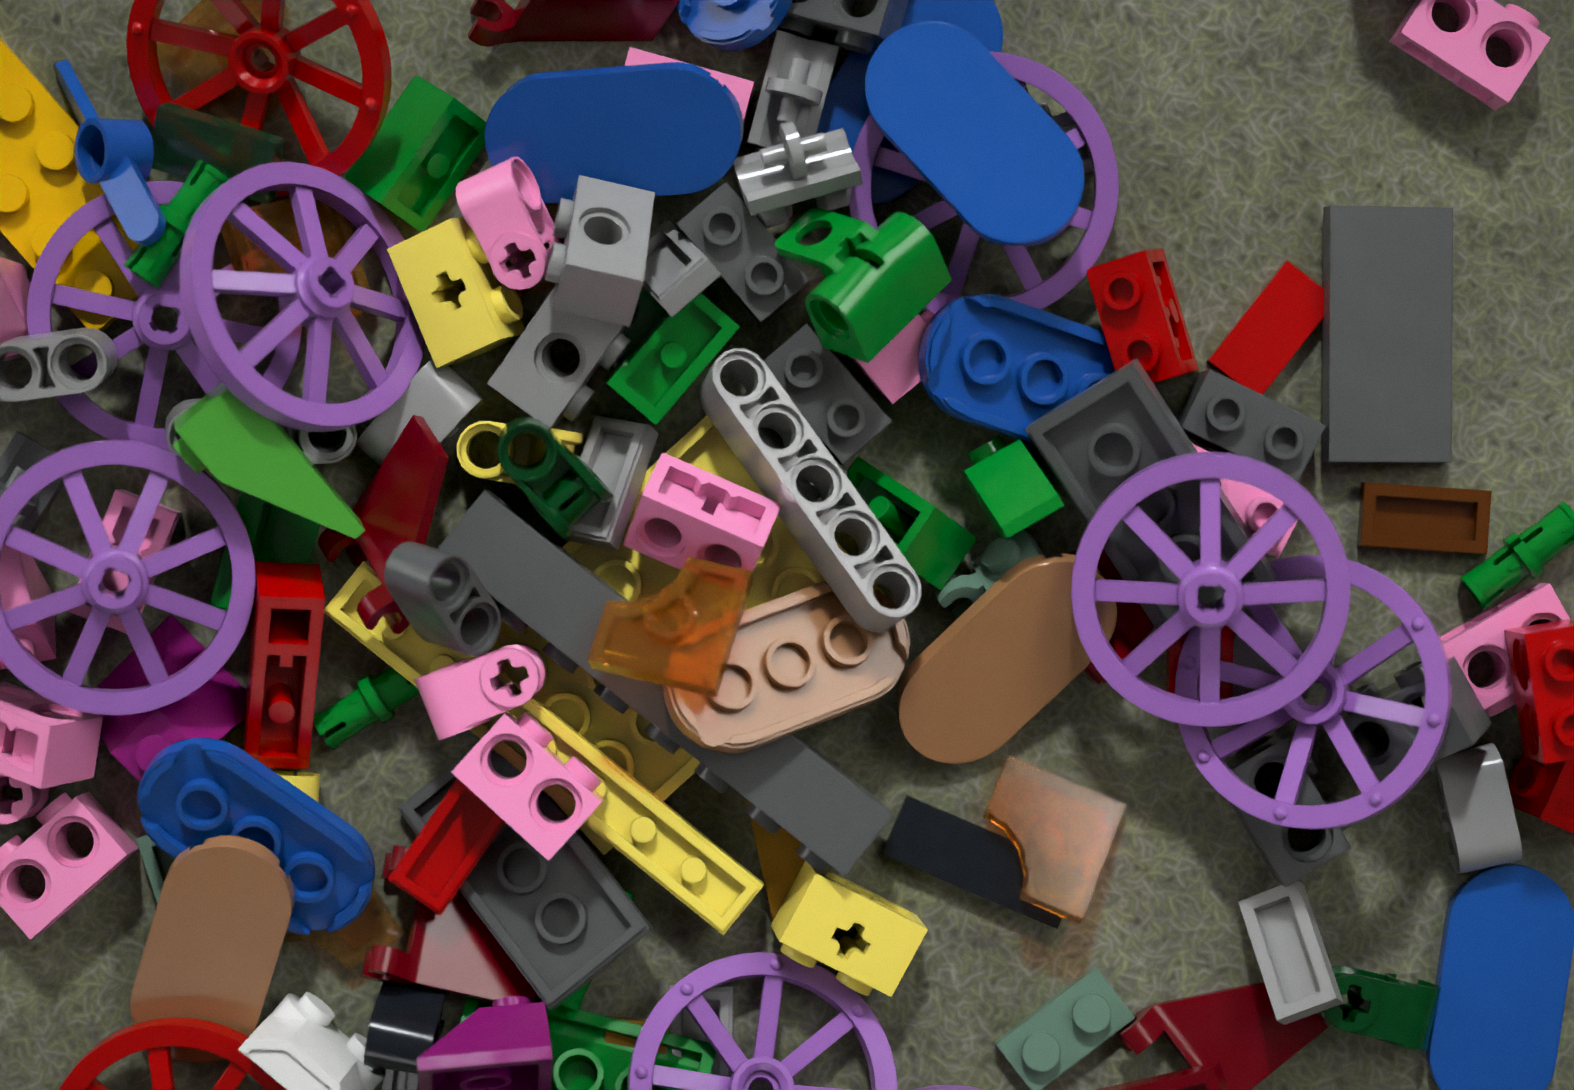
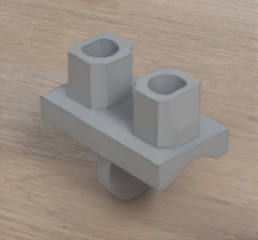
[747,30,839,149]
[733,121,863,228]

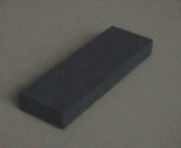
[882,794,1082,929]

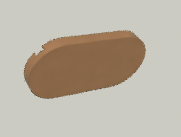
[896,553,1117,764]
[663,581,910,754]
[130,835,295,1063]

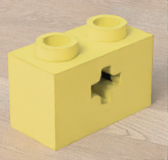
[387,217,525,368]
[770,861,928,997]

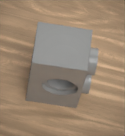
[545,175,655,327]
[487,284,633,429]

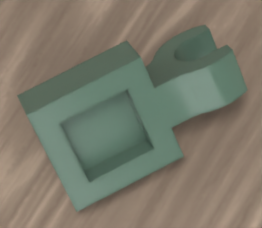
[933,529,1043,619]

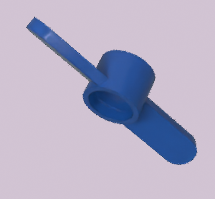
[53,59,166,246]

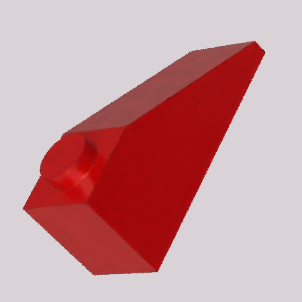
[244,561,325,769]

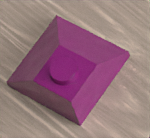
[96,614,247,782]
[417,996,552,1090]

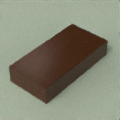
[1357,482,1492,554]

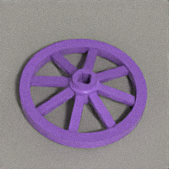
[849,51,1119,314]
[179,162,426,432]
[27,181,302,450]
[0,440,256,715]
[1071,452,1350,727]
[1175,555,1452,830]
[627,952,897,1090]

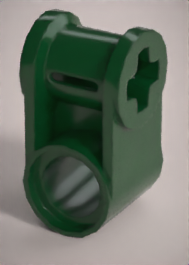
[497,417,614,540]
[1319,966,1441,1051]

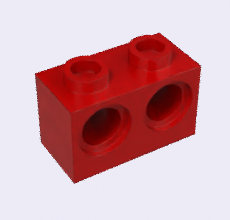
[1504,619,1574,764]

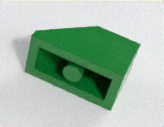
[961,435,1064,538]
[846,456,978,590]

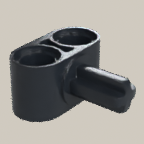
[364,982,446,1090]

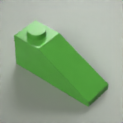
[173,382,366,539]

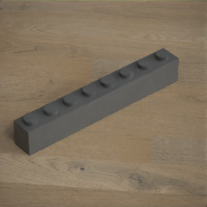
[438,490,893,877]

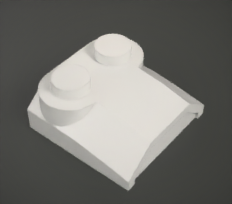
[238,992,385,1090]

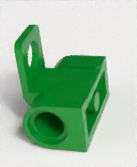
[774,207,952,363]
[604,289,740,425]

